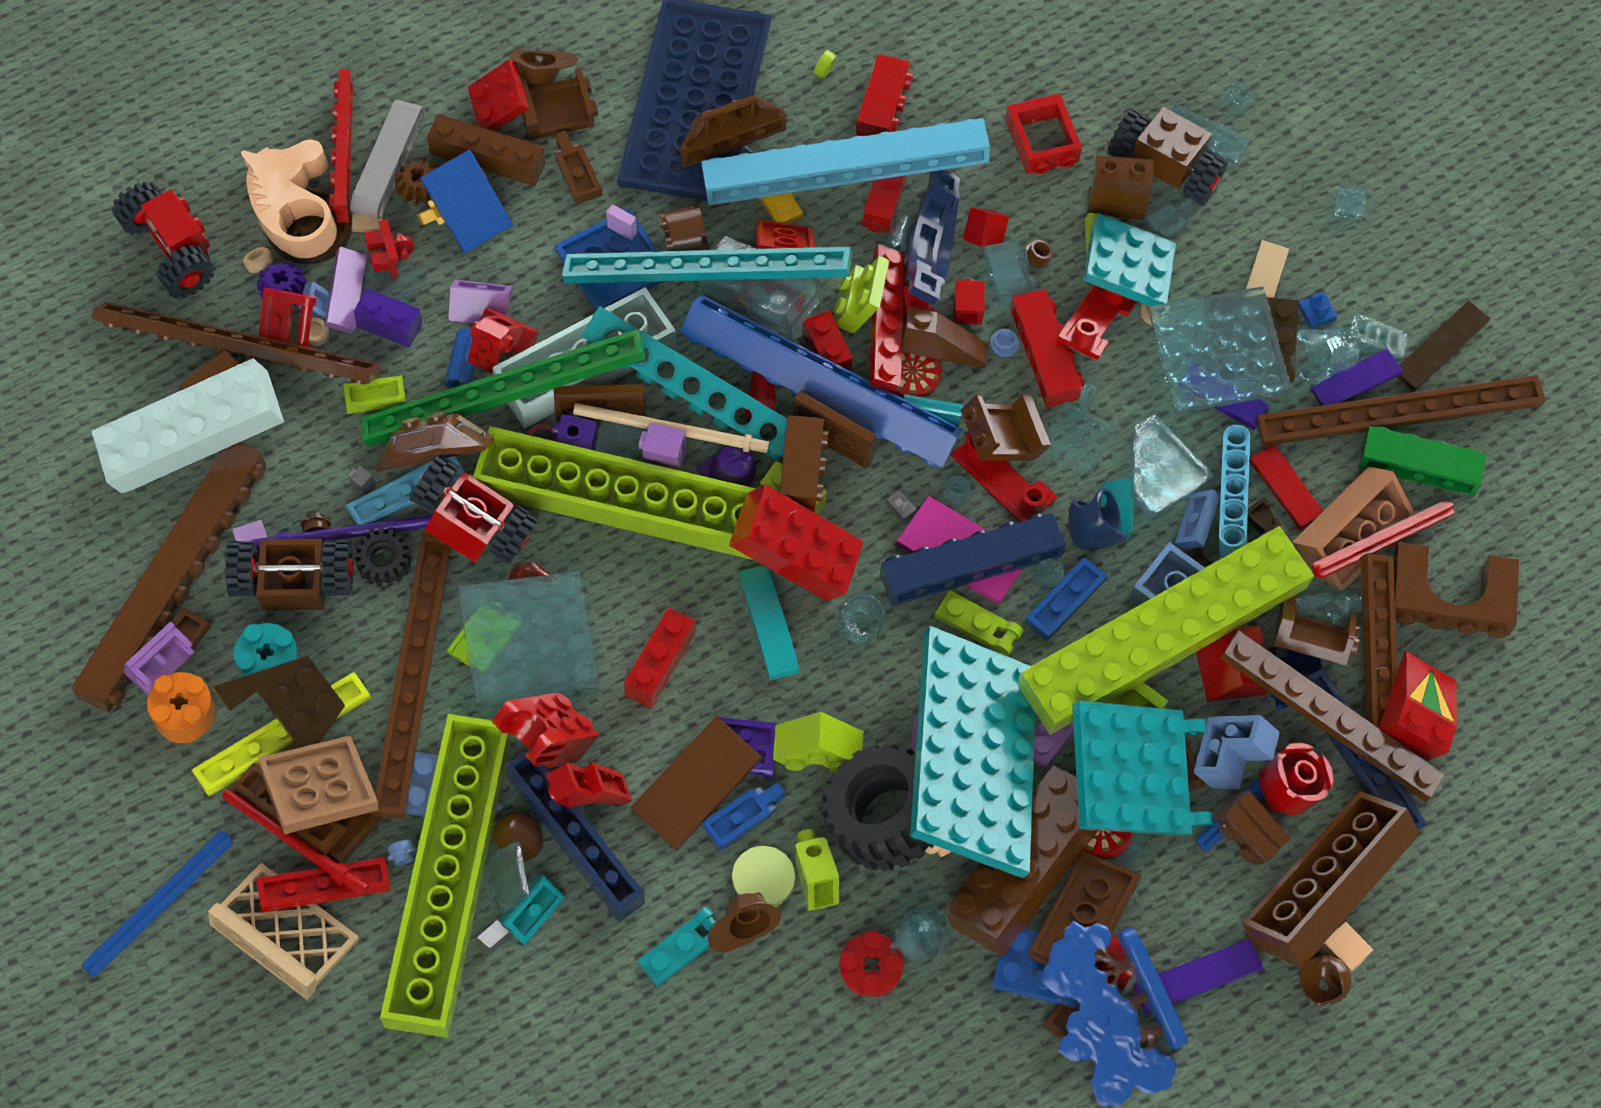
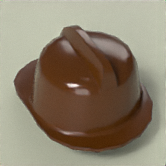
[510,49,578,86]
[707,892,781,953]

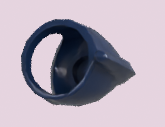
[1068,488,1127,551]

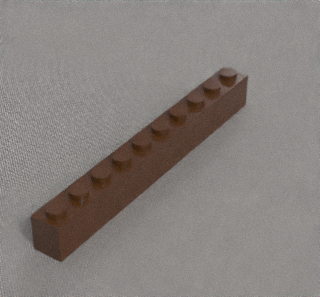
[71,442,266,713]

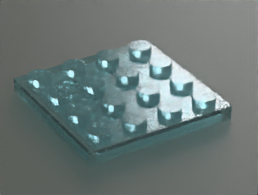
[1149,286,1291,414]
[458,571,600,707]

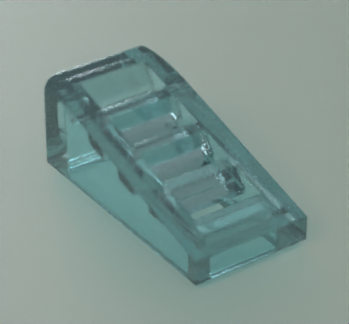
[1345,313,1408,360]

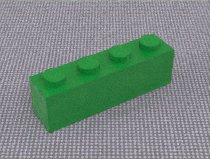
[1358,426,1486,496]

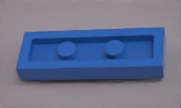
[1025,557,1107,641]

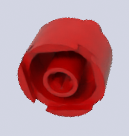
[1259,743,1334,815]

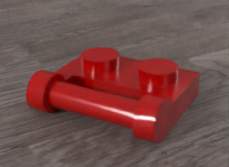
[258,288,317,348]

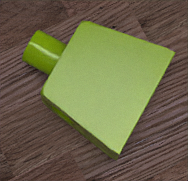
[795,829,839,911]

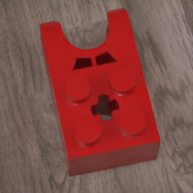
[491,693,600,768]

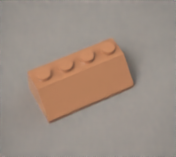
[1292,467,1415,593]

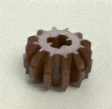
[394,158,436,208]

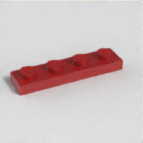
[256,857,390,913]

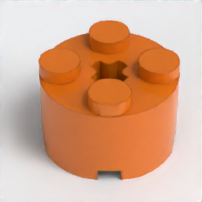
[147,672,216,743]

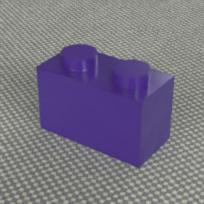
[353,288,422,348]

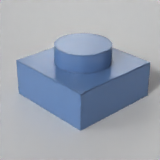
[299,281,329,320]

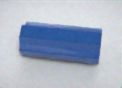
[444,328,476,389]

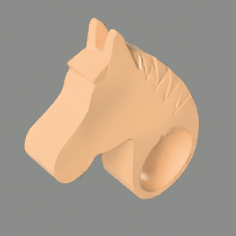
[241,140,337,258]

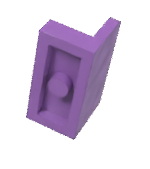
[448,280,513,323]

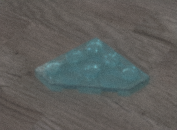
[1131,415,1215,519]

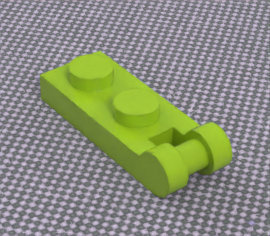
[934,590,1024,656]

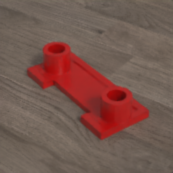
[1057,285,1137,361]
[951,433,1058,522]

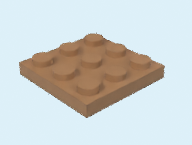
[258,736,378,834]

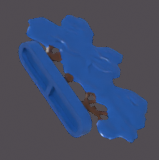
[1041,921,1188,1107]

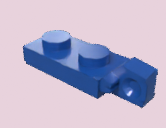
[701,782,785,851]

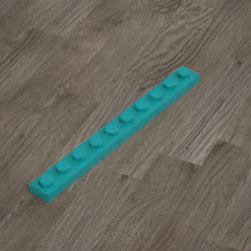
[562,247,852,284]

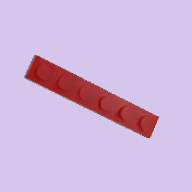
[329,69,353,223]
[869,244,904,393]

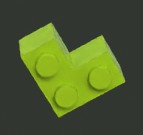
[773,712,864,773]

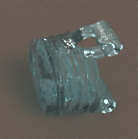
[1297,327,1360,385]

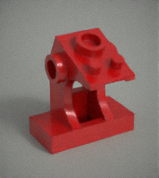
[467,308,540,374]

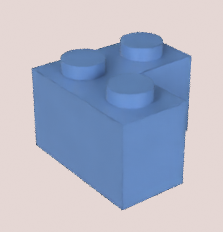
[1193,715,1280,789]

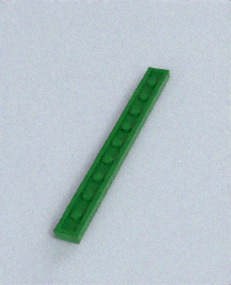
[361,329,645,447]

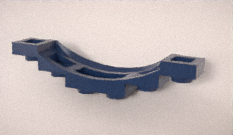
[904,169,960,305]

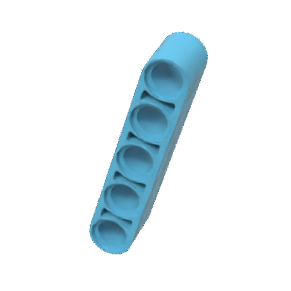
[1219,425,1250,558]

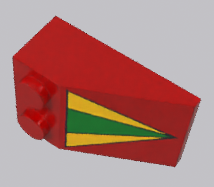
[1379,652,1457,760]

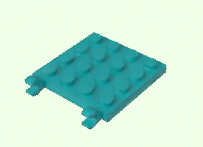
[1072,701,1213,836]

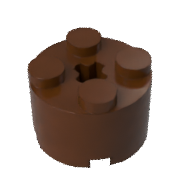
[659,205,710,251]

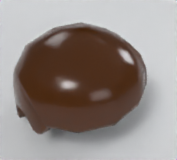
[493,812,543,862]
[1299,955,1352,1006]

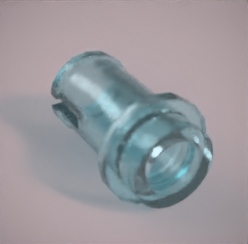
[885,215,912,252]

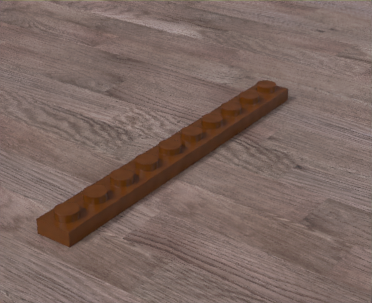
[93,302,381,384]
[1255,375,1546,446]
[373,532,451,819]

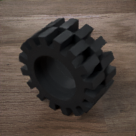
[354,529,411,587]

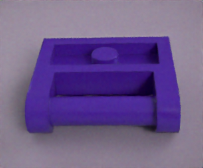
[719,717,778,779]

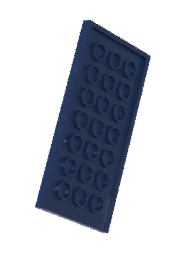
[617,0,772,205]

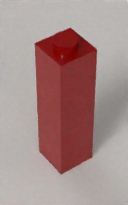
[862,129,908,233]

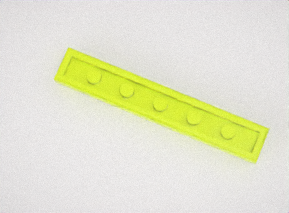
[191,672,371,797]

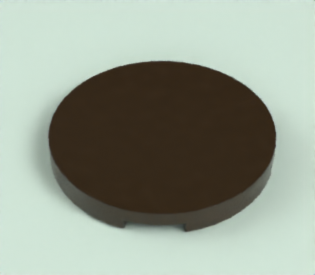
[267,187,352,264]

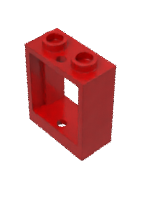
[1005,93,1082,175]

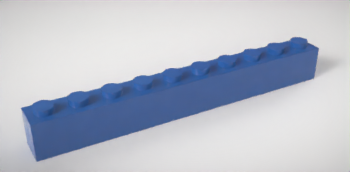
[680,295,963,467]

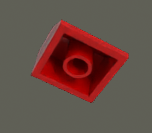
[1196,625,1268,702]

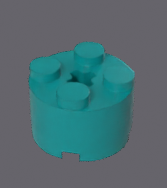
[234,623,300,677]

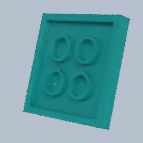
[1083,213,1176,311]

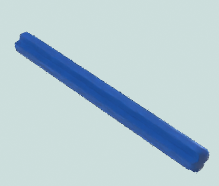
[82,830,233,977]

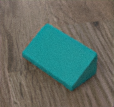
[1101,478,1134,540]
[498,875,566,945]

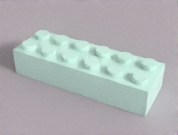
[492,287,676,429]
[91,358,284,493]

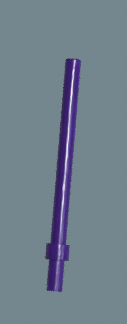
[252,515,433,551]

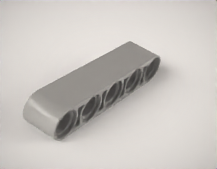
[350,100,425,219]

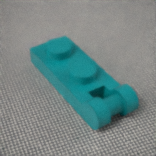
[637,907,716,988]

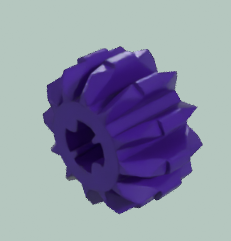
[257,259,307,306]

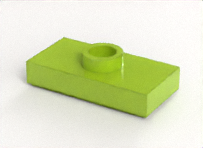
[343,375,406,414]

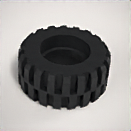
[821,744,934,871]

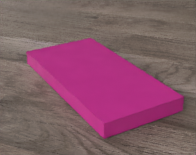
[896,496,1024,605]

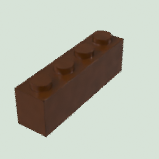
[427,114,545,186]

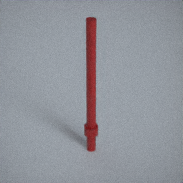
[222,788,370,897]

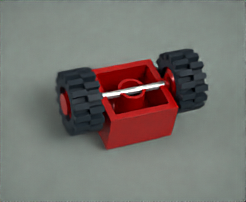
[111,181,215,299]
[409,455,539,564]

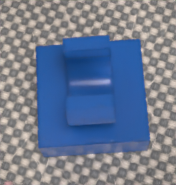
[1298,292,1337,329]

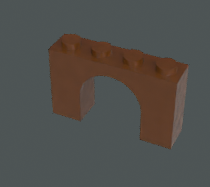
[1393,542,1519,638]

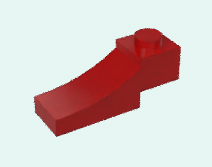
[546,762,632,808]

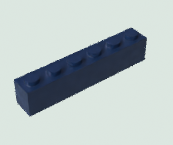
[880,513,1066,606]
[505,749,645,922]

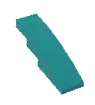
[738,566,800,680]

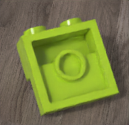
[833,256,889,334]

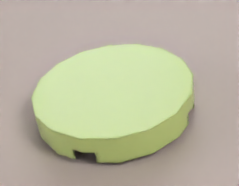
[732,846,795,907]

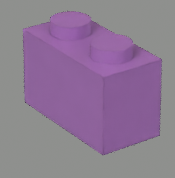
[639,422,687,471]

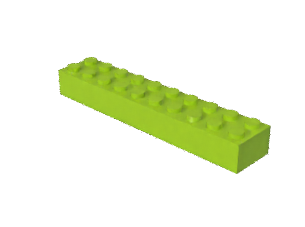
[473,426,755,560]
[1017,526,1314,735]
[380,714,512,1038]

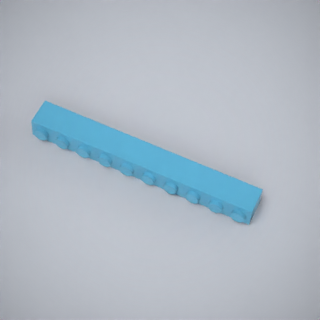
[701,118,990,205]

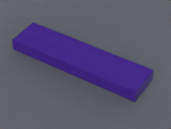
[1132,939,1264,1015]

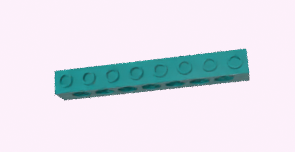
[581,306,787,461]

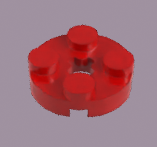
[839,931,904,997]

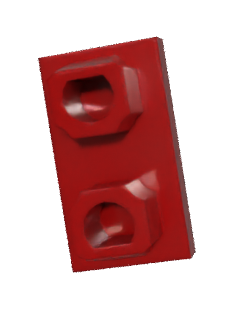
[364,220,415,278]

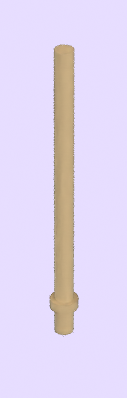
[573,403,769,453]

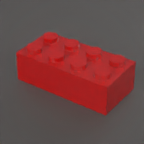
[729,485,864,601]

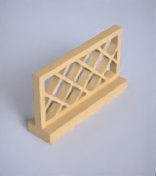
[208,863,359,1000]

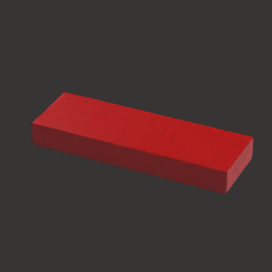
[1249,444,1324,531]

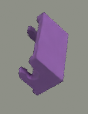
[124,622,194,695]

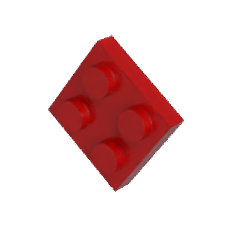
[467,59,529,131]

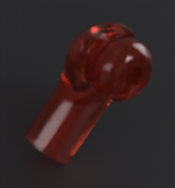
[508,562,556,589]

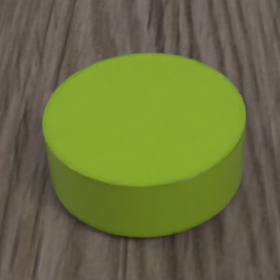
[813,50,837,79]

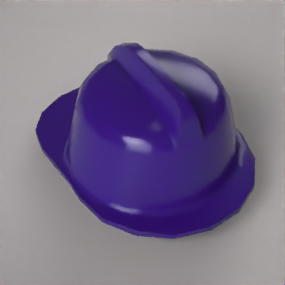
[696,446,757,487]

